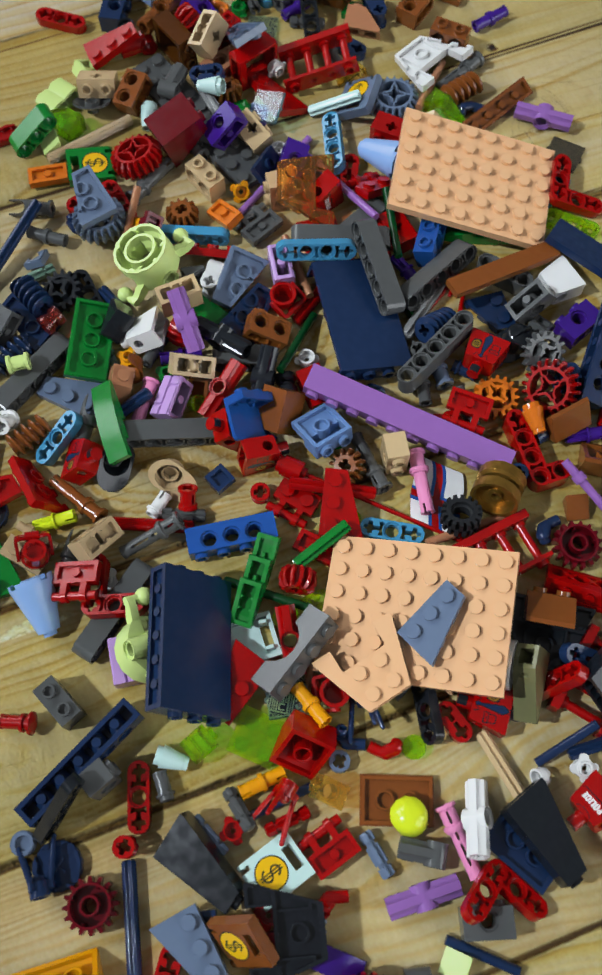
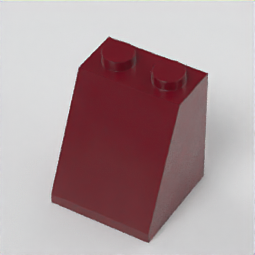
[144,92,207,168]

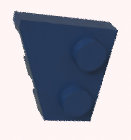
[464,291,516,334]

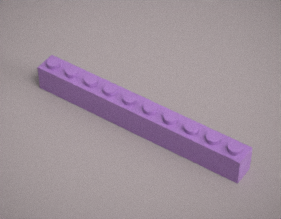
[303,363,517,471]

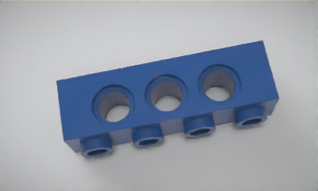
[413,219,447,267]
[184,511,279,562]

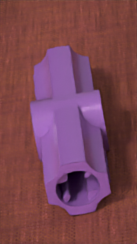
[513,101,574,132]
[166,286,205,354]
[384,873,464,921]

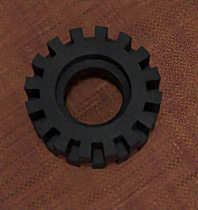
[440,494,483,537]

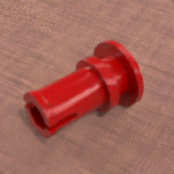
[0,711,38,736]

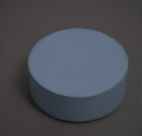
[10,830,37,857]

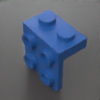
[223,387,274,441]

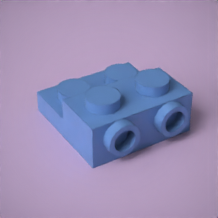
[291,402,353,459]

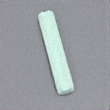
[308,89,362,117]

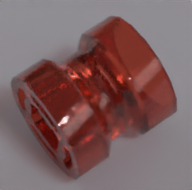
[37,306,67,335]

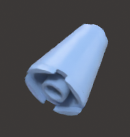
[358,138,399,179]
[7,571,61,638]

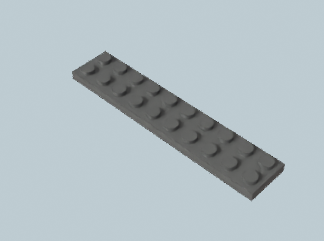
[132,53,259,194]

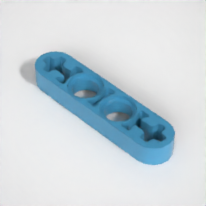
[322,111,346,175]
[161,224,230,246]
[275,238,357,261]

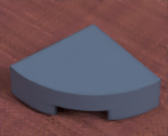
[23,249,50,270]

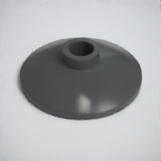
[73,97,111,114]

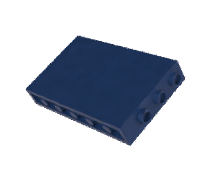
[307,258,411,381]
[145,562,231,727]

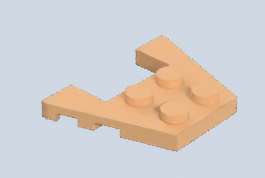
[312,611,412,713]

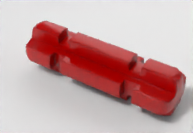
[264,805,311,837]

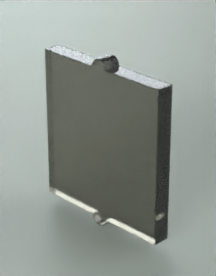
[546,136,585,174]

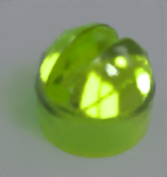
[187,395,205,412]

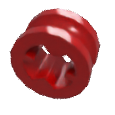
[250,482,270,505]

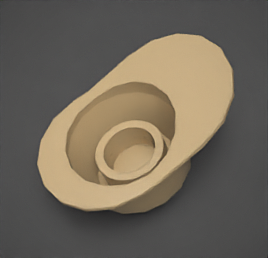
[148,458,197,502]

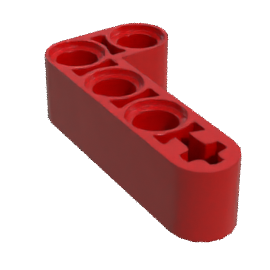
[502,409,570,493]

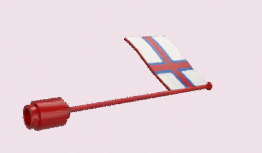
[275,454,464,542]

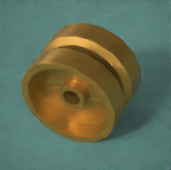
[470,460,527,517]

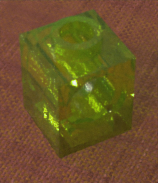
[179,724,219,764]

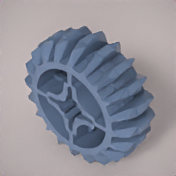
[372,75,419,118]
[72,196,126,245]

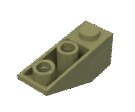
[513,643,550,725]

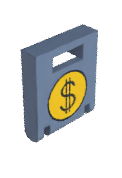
[336,74,382,121]

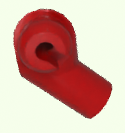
[366,738,403,760]

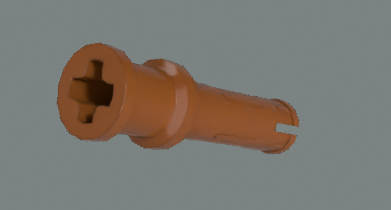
[49,474,108,524]

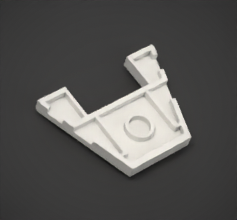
[394,35,473,92]

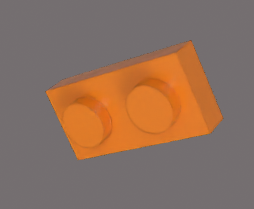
[27,162,69,189]
[206,198,244,231]

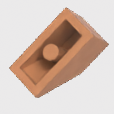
[344,3,380,40]
[108,363,135,405]

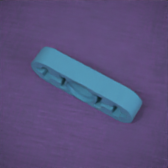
[35,410,83,466]
[360,517,425,543]

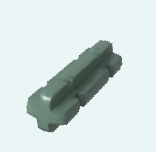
[21,263,56,282]

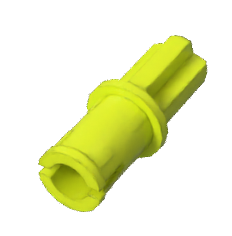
[32,509,78,532]

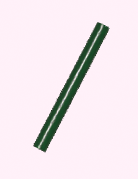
[382,186,403,259]
[276,312,318,374]
[224,576,310,611]

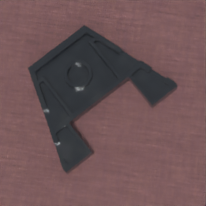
[511,593,596,671]
[243,882,328,975]

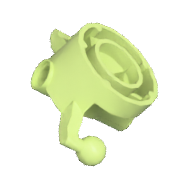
[113,224,195,307]
[114,587,150,683]

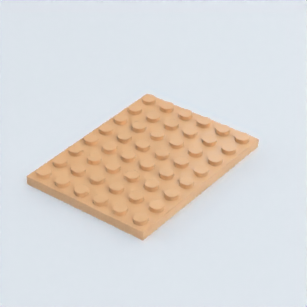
[386,107,555,248]
[312,536,520,699]

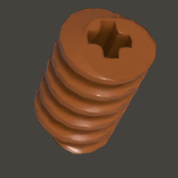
[440,71,483,109]
[5,414,52,457]

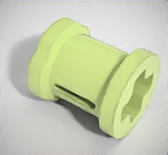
[5,351,32,375]

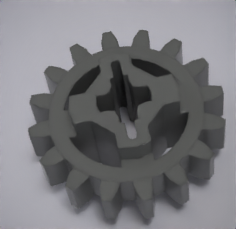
[520,330,566,374]

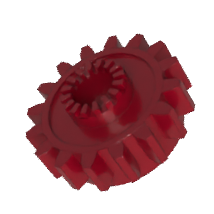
[551,521,602,571]
[62,875,121,937]

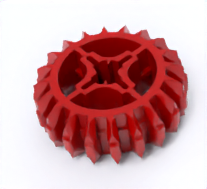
[110,134,163,180]
[521,358,581,417]

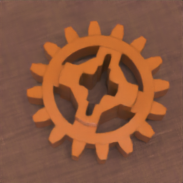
[473,374,520,420]

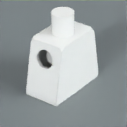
[538,255,586,305]
[120,306,169,354]

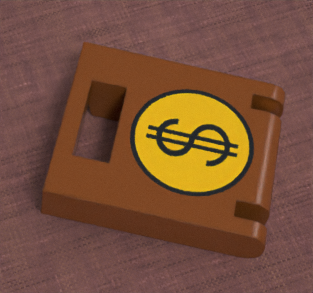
[207,914,280,968]

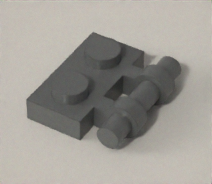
[233,202,283,247]

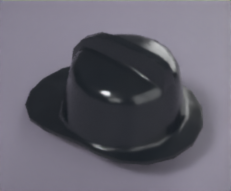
[495,323,532,363]
[96,444,135,492]

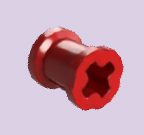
[178,483,198,512]
[112,835,139,859]

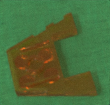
[277,154,334,224]

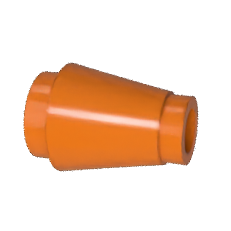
[521,401,547,435]

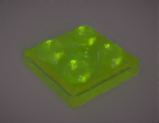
[226,705,284,770]

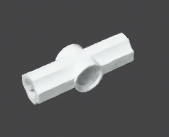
[461,778,494,861]

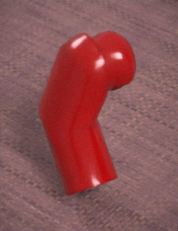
[319,890,349,919]

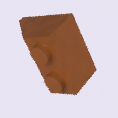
[523,586,577,629]

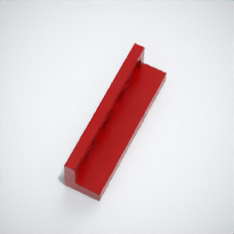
[543,564,602,613]

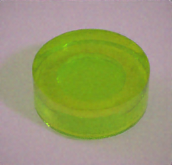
[402,735,426,760]

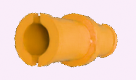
[290,681,332,728]
[237,766,288,801]

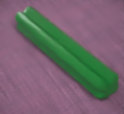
[292,520,351,566]

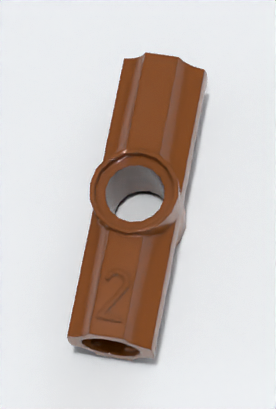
[137,0,181,36]

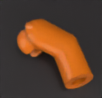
[211,0,230,15]

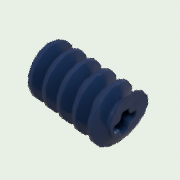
[10,275,54,319]
[414,307,456,343]
[0,334,34,376]

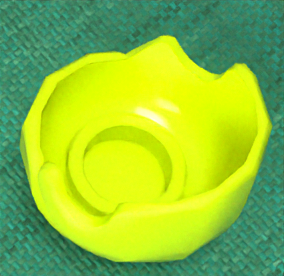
[390,796,428,838]

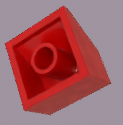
[269,709,337,780]

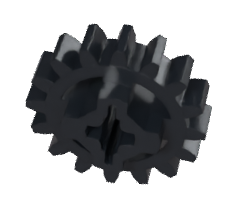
[41,269,84,314]

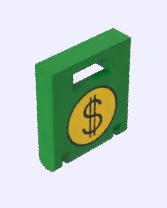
[65,146,117,187]

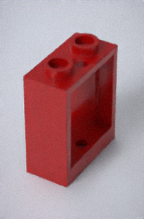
[229,31,278,92]

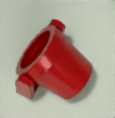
[269,281,307,319]
[14,530,54,570]
[311,674,350,714]

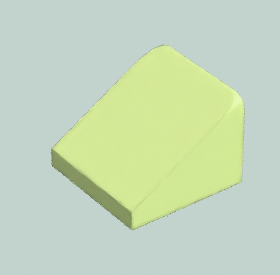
[72,59,95,78]
[40,128,62,157]
[438,946,473,975]

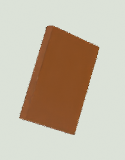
[359,774,434,828]

